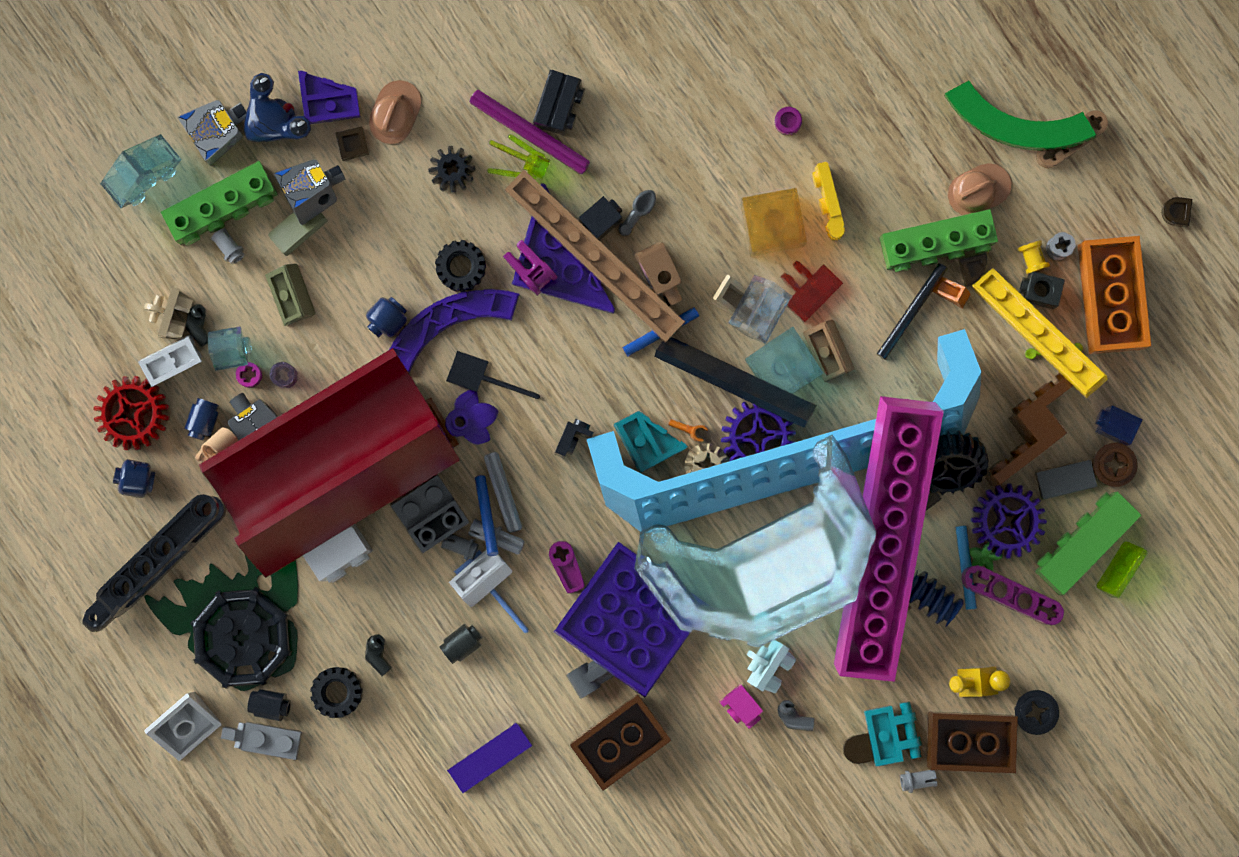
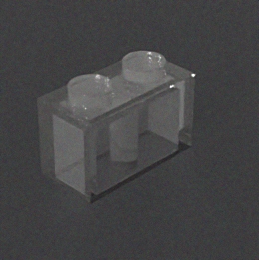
[728,275,792,344]

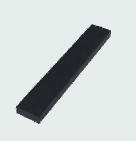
[654,337,817,428]

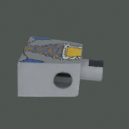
[178,100,247,166]

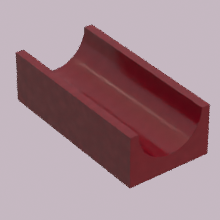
[199,348,460,578]

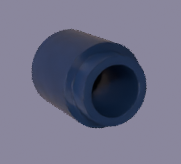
[184,398,219,441]

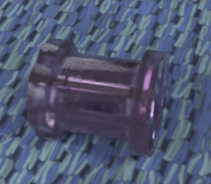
[269,362,298,388]

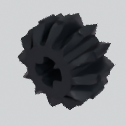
[428,146,476,194]

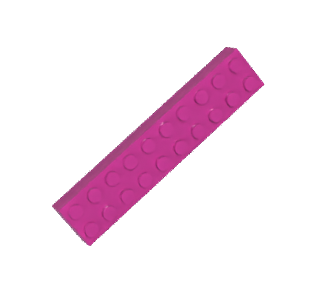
[834,396,944,682]

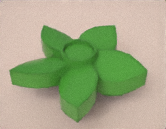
[969,542,1003,571]

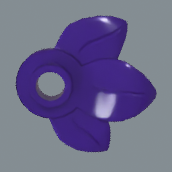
[445,390,499,445]

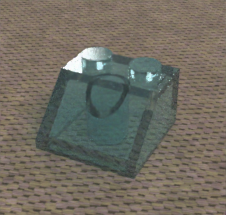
[745,327,823,394]

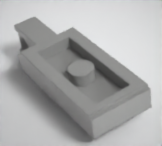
[221,722,302,760]

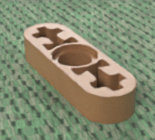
[1036,110,1108,168]

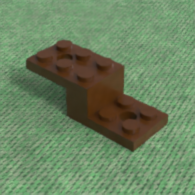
[985,372,1073,487]

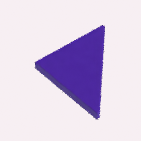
[512,183,615,314]

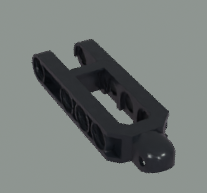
[82,494,226,632]

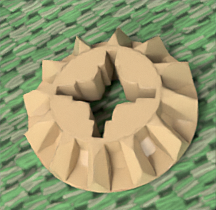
[685,443,728,474]

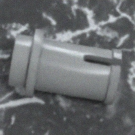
[211,228,245,265]
[900,770,937,793]

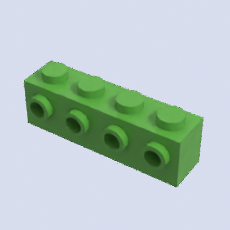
[161,161,278,246]
[879,209,998,272]
[1035,491,1142,595]

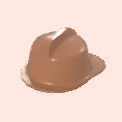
[369,80,421,144]
[948,163,1012,215]

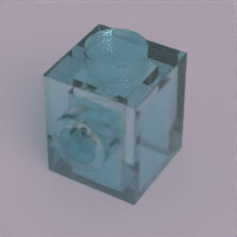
[208,326,252,371]

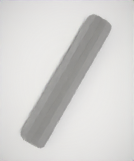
[484,452,522,533]

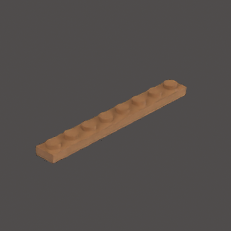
[505,170,685,343]

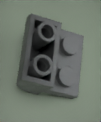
[390,474,469,553]

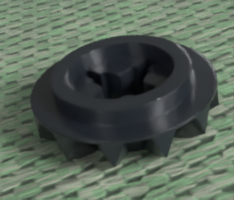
[1014,690,1059,735]

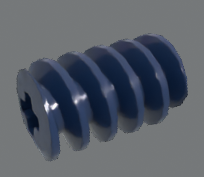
[909,570,964,627]

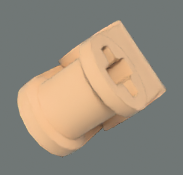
[195,428,238,462]

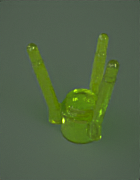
[487,134,550,180]

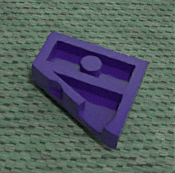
[298,71,361,125]

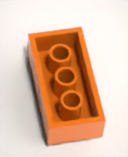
[1078,236,1151,355]

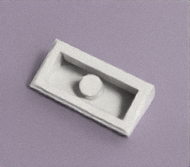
[449,549,512,607]

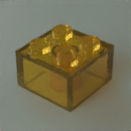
[740,188,807,257]

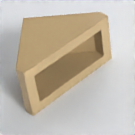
[711,275,762,325]

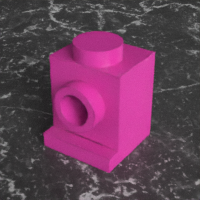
[719,684,763,729]

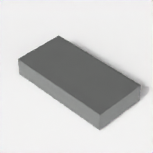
[1035,460,1097,500]

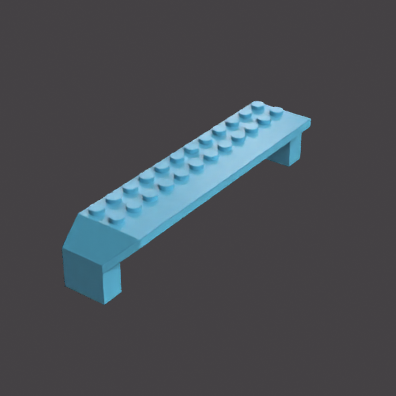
[587,329,981,533]

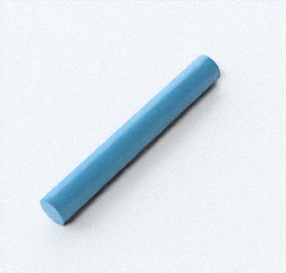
[955,526,977,610]

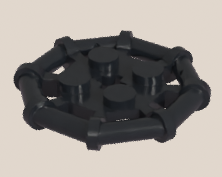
[190,587,292,689]

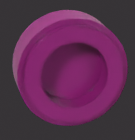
[774,107,802,136]

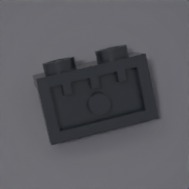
[554,419,594,459]

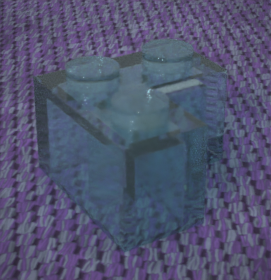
[100,134,182,209]

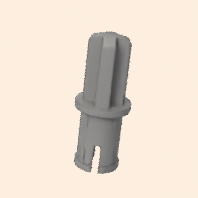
[468,518,524,554]

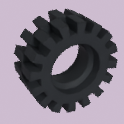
[435,240,486,292]
[310,667,363,718]

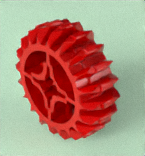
[94,376,170,451]

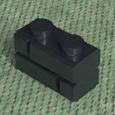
[533,70,585,136]

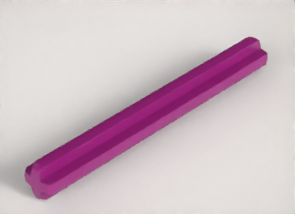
[469,90,590,174]

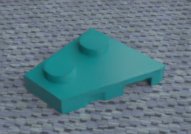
[614,411,688,473]

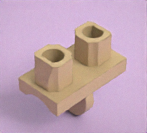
[144,287,193,338]

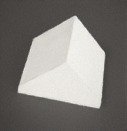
[144,691,222,761]

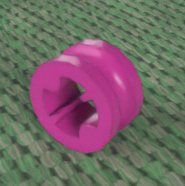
[235,362,262,388]

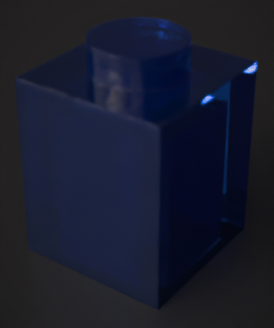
[1095,405,1143,446]

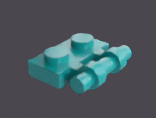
[864,701,922,767]

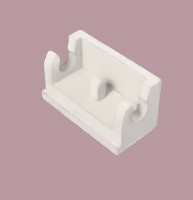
[138,334,202,387]

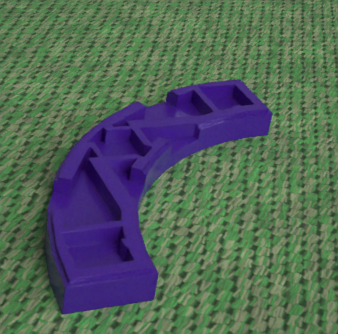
[389,289,520,373]

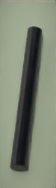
[876,263,948,360]

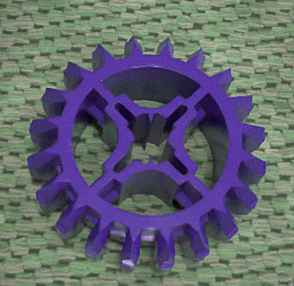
[721,402,796,461]
[970,483,1047,559]

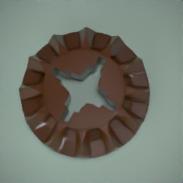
[1092,443,1138,487]

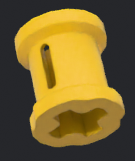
[1018,240,1050,274]

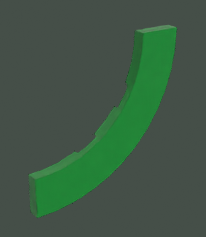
[944,81,1096,151]

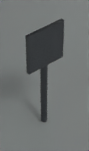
[446,351,540,399]

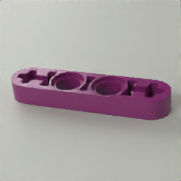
[961,565,1064,625]

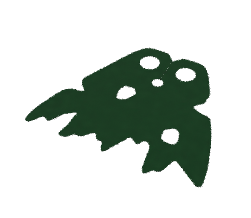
[144,555,298,691]

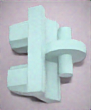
[747,639,796,693]

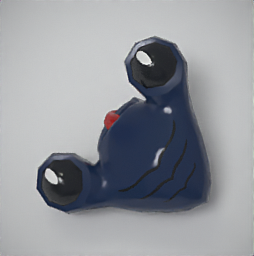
[244,73,311,142]

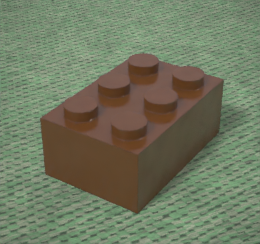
[570,693,672,791]
[927,711,1018,774]

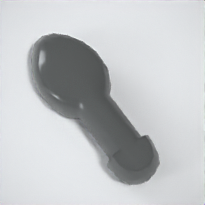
[618,190,656,236]

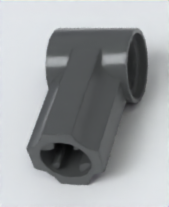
[566,661,614,699]

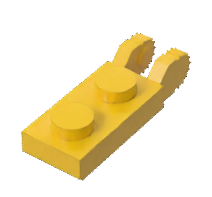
[812,162,845,241]

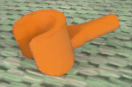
[669,419,708,442]

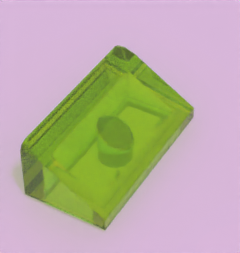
[1096,541,1148,598]

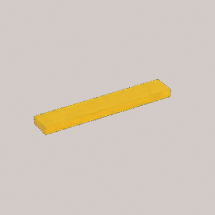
[972,268,1108,398]

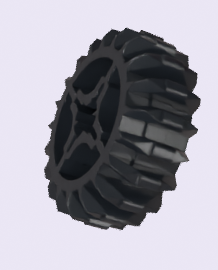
[930,430,989,495]

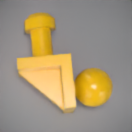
[949,666,1011,697]

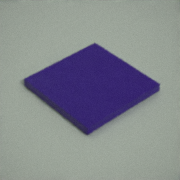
[554,542,709,698]

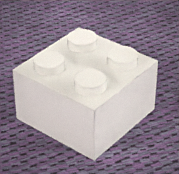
[303,524,373,583]

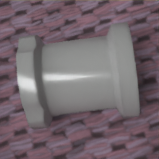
[1046,232,1076,261]

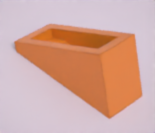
[932,277,971,309]

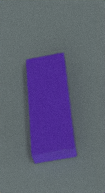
[447,722,533,793]

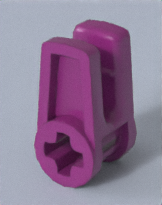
[503,240,558,296]
[549,541,584,593]

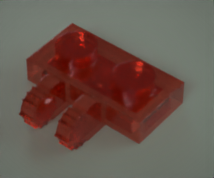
[781,260,843,323]

